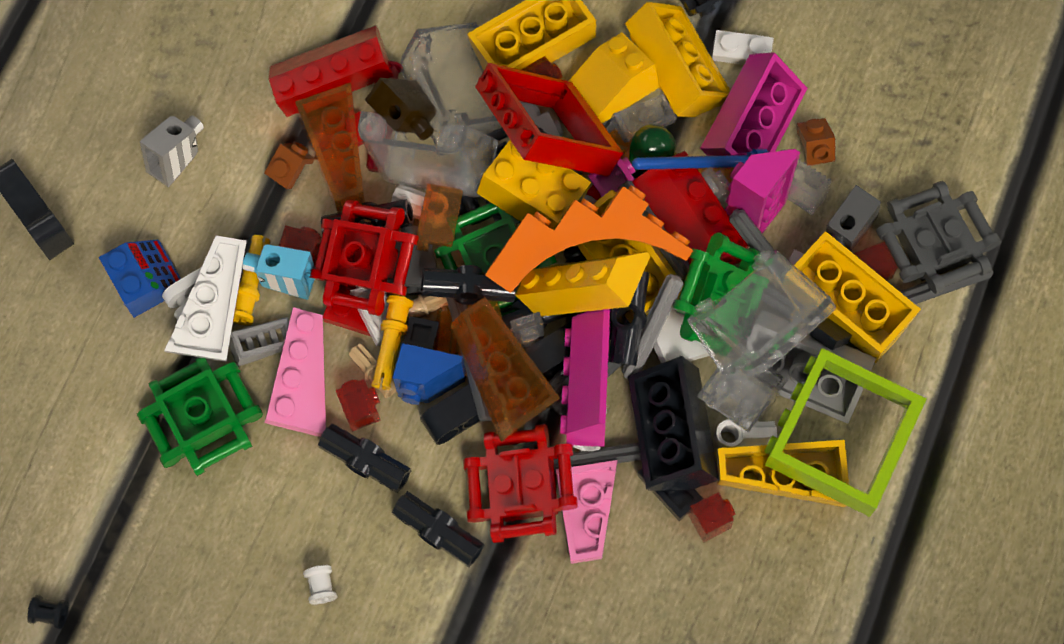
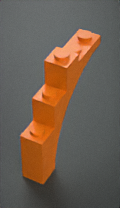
[485,185,693,293]

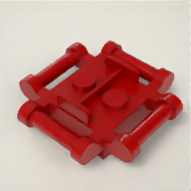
[309,199,419,316]
[463,424,578,543]

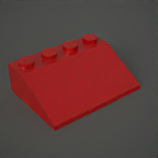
[632,151,749,266]

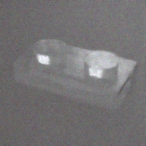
[611,94,677,143]
[701,167,730,204]
[510,312,544,352]

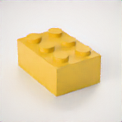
[477,140,591,230]

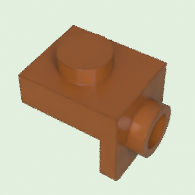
[797,118,835,166]
[264,142,315,189]

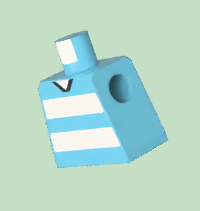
[243,244,315,300]

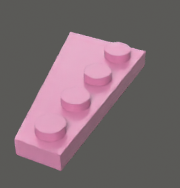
[264,307,326,437]

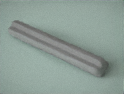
[622,274,683,379]

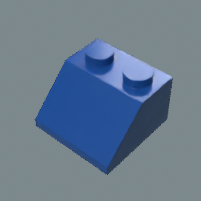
[393,343,467,405]

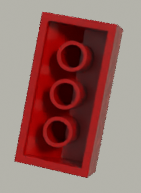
[269,25,394,117]

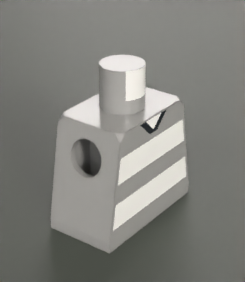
[140,116,204,187]

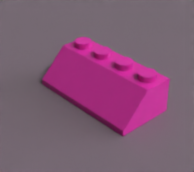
[700,52,807,172]
[725,149,800,234]
[560,309,610,447]

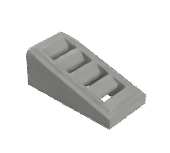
[229,317,289,366]

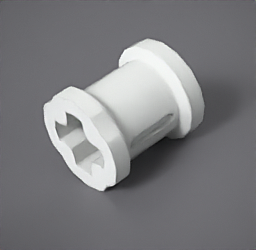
[303,565,337,605]

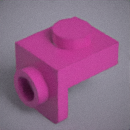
[588,157,636,197]

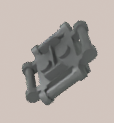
[876,181,1002,294]

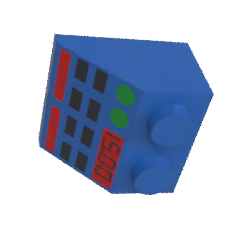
[98,240,181,318]

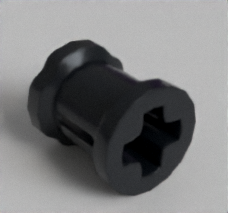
[27,595,69,629]

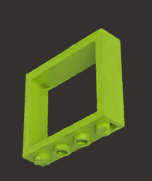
[764,348,927,517]

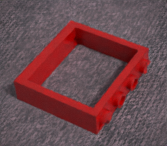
[475,63,623,176]

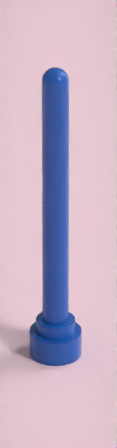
[632,149,768,170]

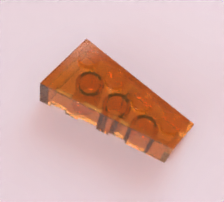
[295,83,365,213]
[450,297,560,442]

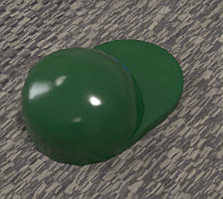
[629,124,676,180]

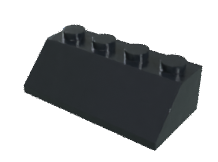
[628,356,719,491]

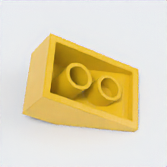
[569,32,660,123]

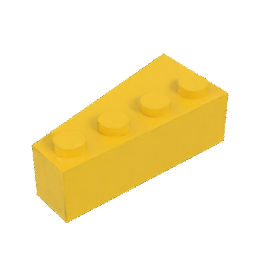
[715,440,849,507]

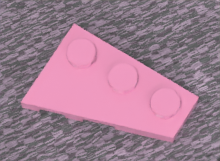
[556,460,617,564]

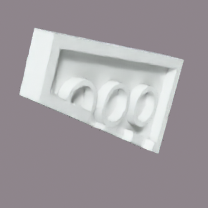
[164,236,246,361]

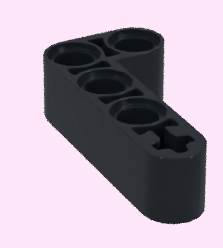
[0,158,74,261]

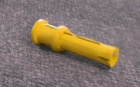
[233,235,271,325]
[371,295,414,390]

